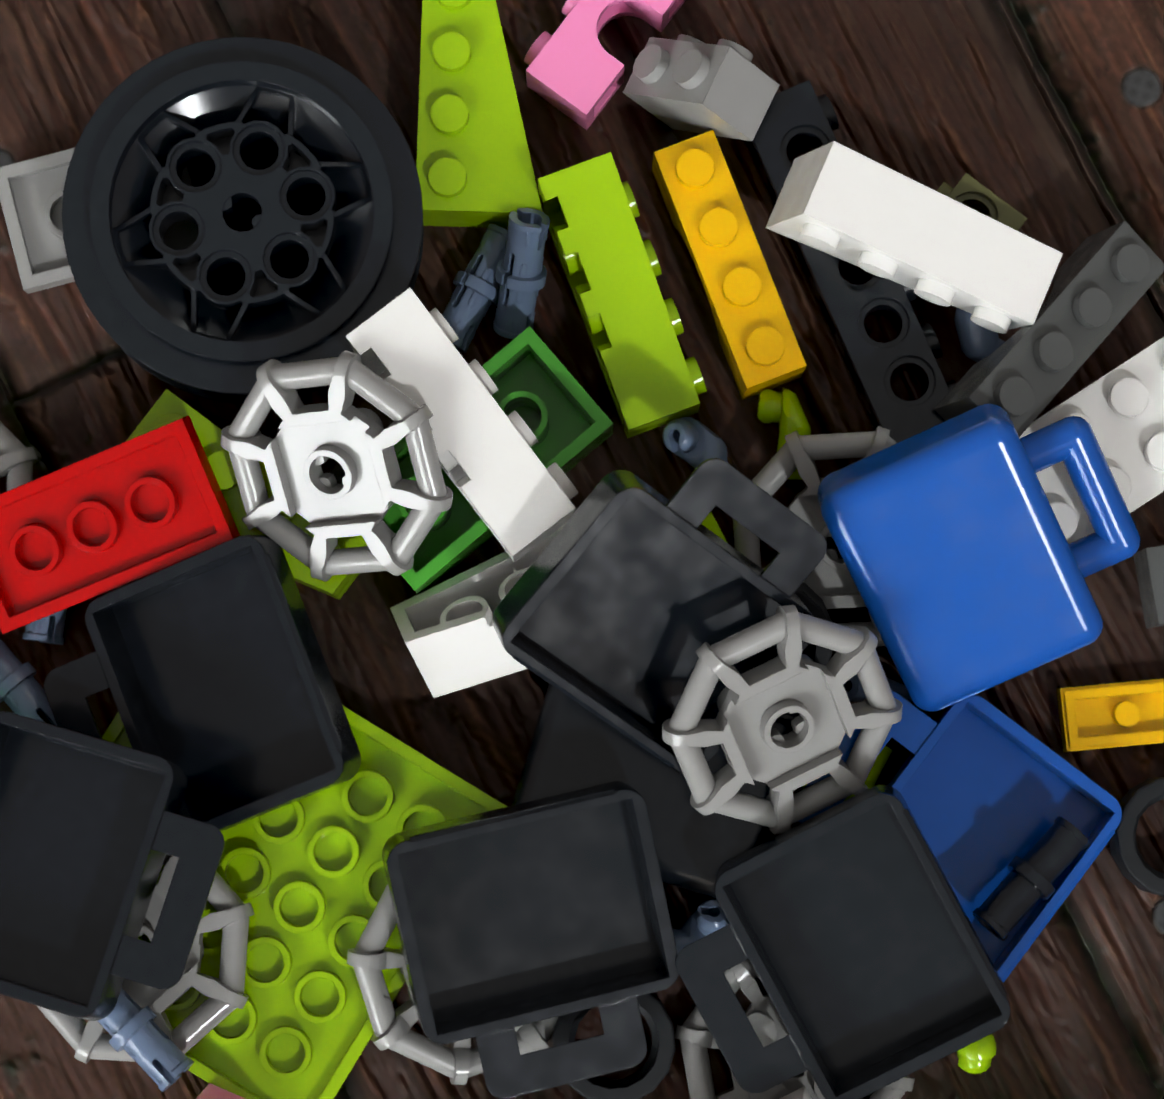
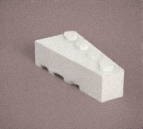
[765,141,1063,334]
[346,287,578,562]
[390,525,564,698]

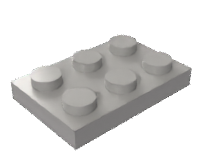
[0,148,199,294]

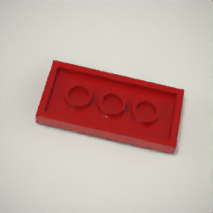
[0,416,240,634]

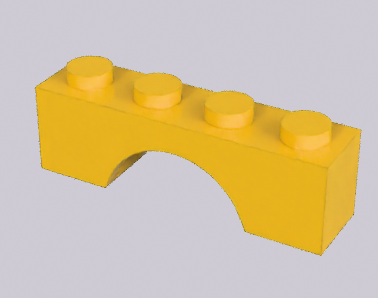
[652,130,807,400]

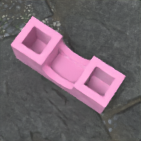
[524,0,685,130]

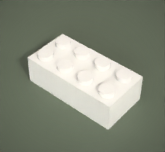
[1020,337,1164,544]

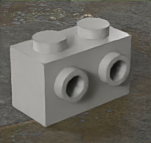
[623,34,780,141]

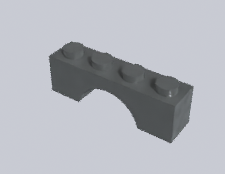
[935,221,1164,437]

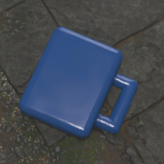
[817,404,1140,712]
[799,691,1122,983]

